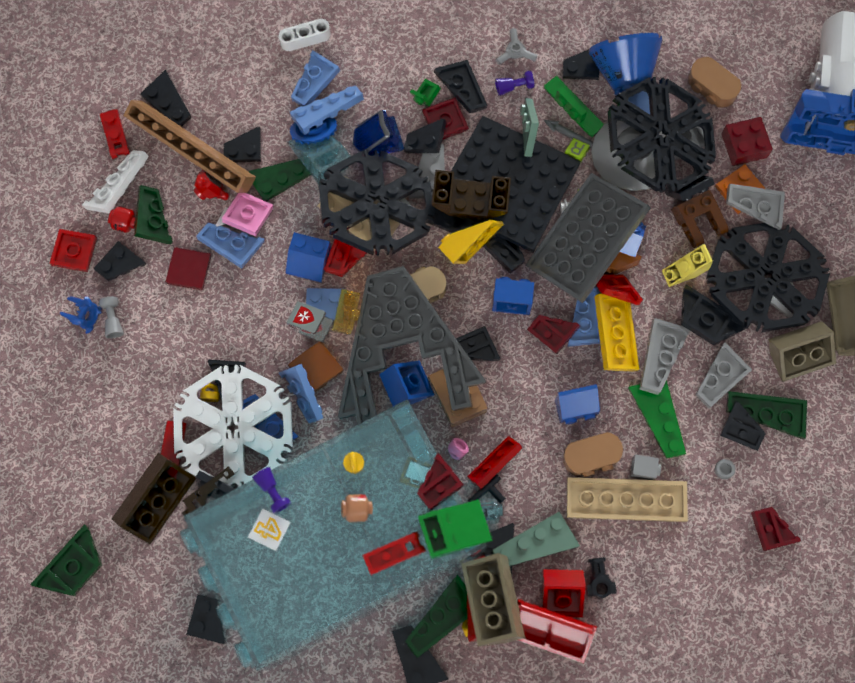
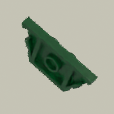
[30,524,102,596]

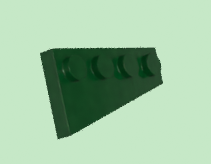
[726,391,807,440]

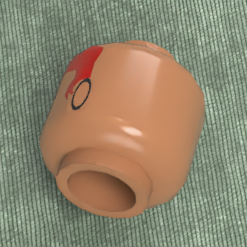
[341,494,373,522]

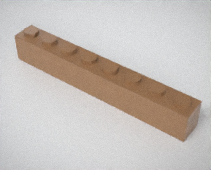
[123,100,256,193]

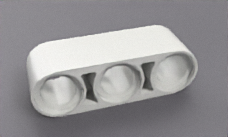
[279,19,331,51]

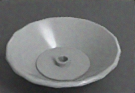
[591,121,676,191]

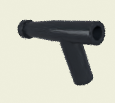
[467,474,506,504]

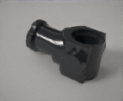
[586,557,617,599]

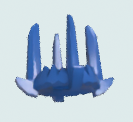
[60,296,102,334]

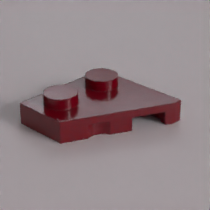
[527,315,580,354]
[417,453,464,512]
[751,507,801,551]

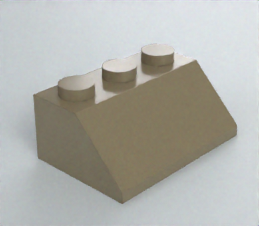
[768,321,836,382]

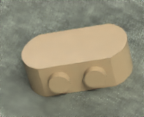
[410,266,446,303]

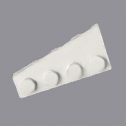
[82,150,149,213]

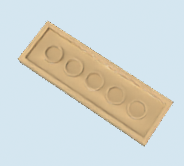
[567,477,688,522]

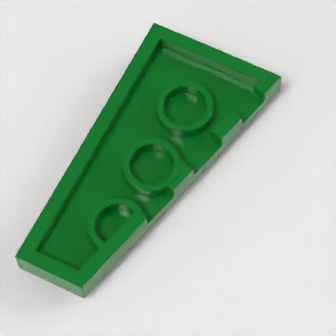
[628,380,686,459]

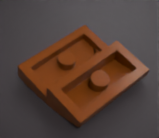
[288,342,344,392]

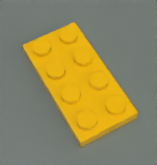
[594,294,640,372]

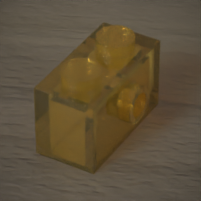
[332,289,360,335]

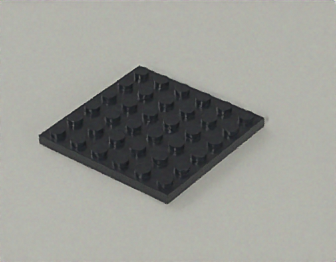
[451,116,581,253]

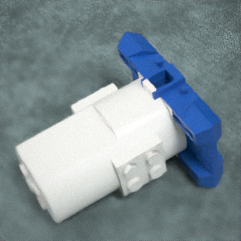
[780,11,855,155]

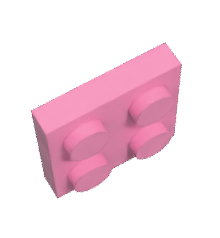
[222,193,273,236]

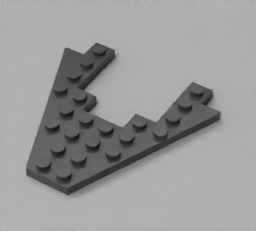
[338,266,486,434]

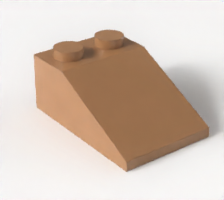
[428,369,488,428]

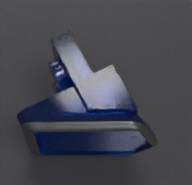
[352,110,404,157]

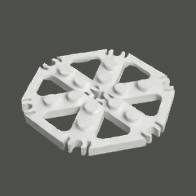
[173,365,293,491]

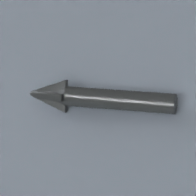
[544,120,593,149]

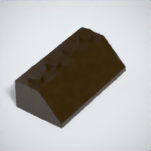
[112,453,196,544]

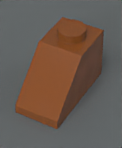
[604,252,642,275]

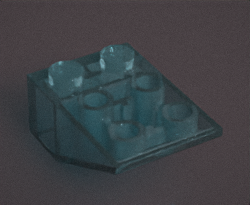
[287,136,350,184]

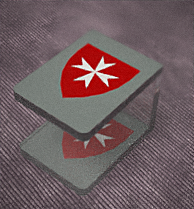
[286,301,333,342]

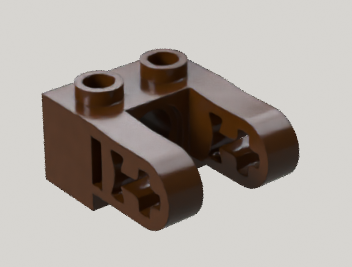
[671,190,729,248]

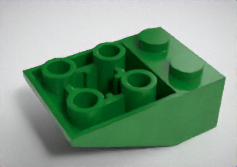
[418,500,492,560]

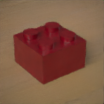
[721,117,773,167]

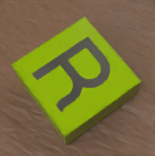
[565,138,590,162]

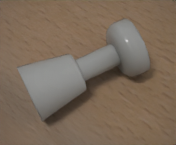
[99,296,124,339]

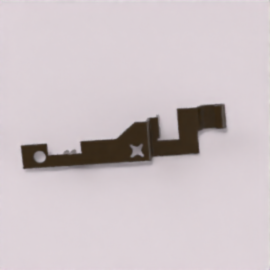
[182,466,235,521]

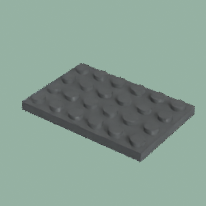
[525,173,651,303]

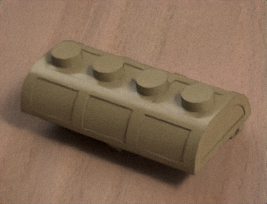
[827,275,855,356]

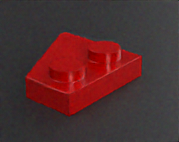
[324,239,367,277]
[596,274,643,305]

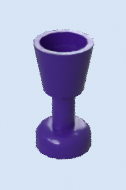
[495,70,535,96]
[252,467,291,514]

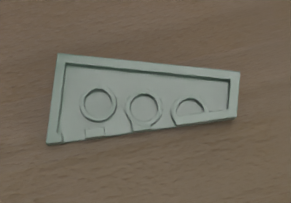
[491,512,580,567]

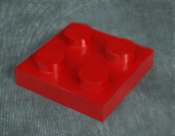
[49,229,97,272]

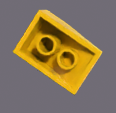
[438,220,504,264]

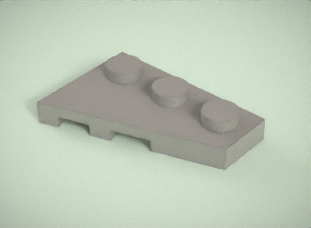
[726,184,785,230]

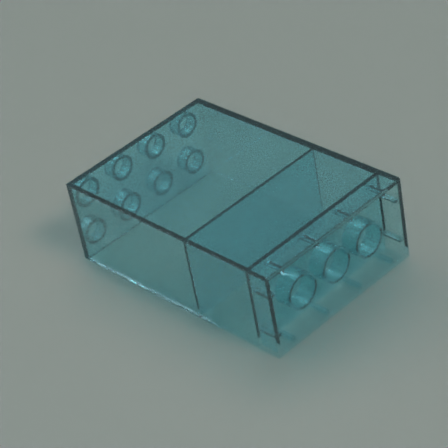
[180,400,487,671]

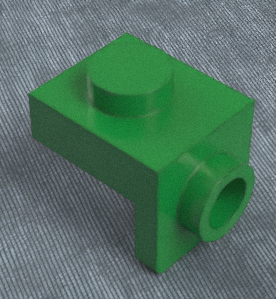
[410,79,441,107]

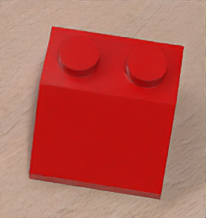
[542,569,586,617]

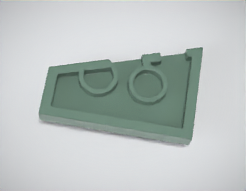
[520,98,539,157]

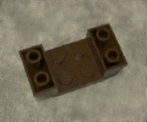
[431,170,511,220]

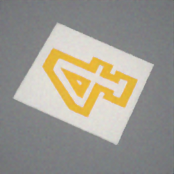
[248,509,291,551]

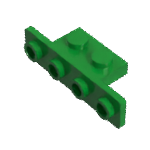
[544,76,604,137]

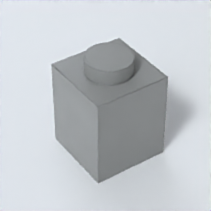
[630,455,661,480]

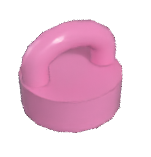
[448,438,469,460]

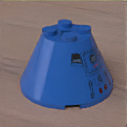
[589,33,663,95]

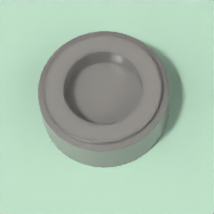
[714,459,736,480]

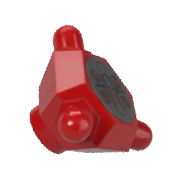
[194,169,229,200]

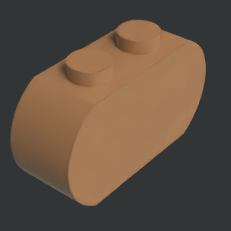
[688,57,741,107]
[563,432,623,478]

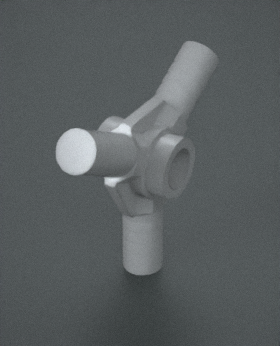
[496,28,538,65]

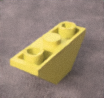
[662,244,713,287]

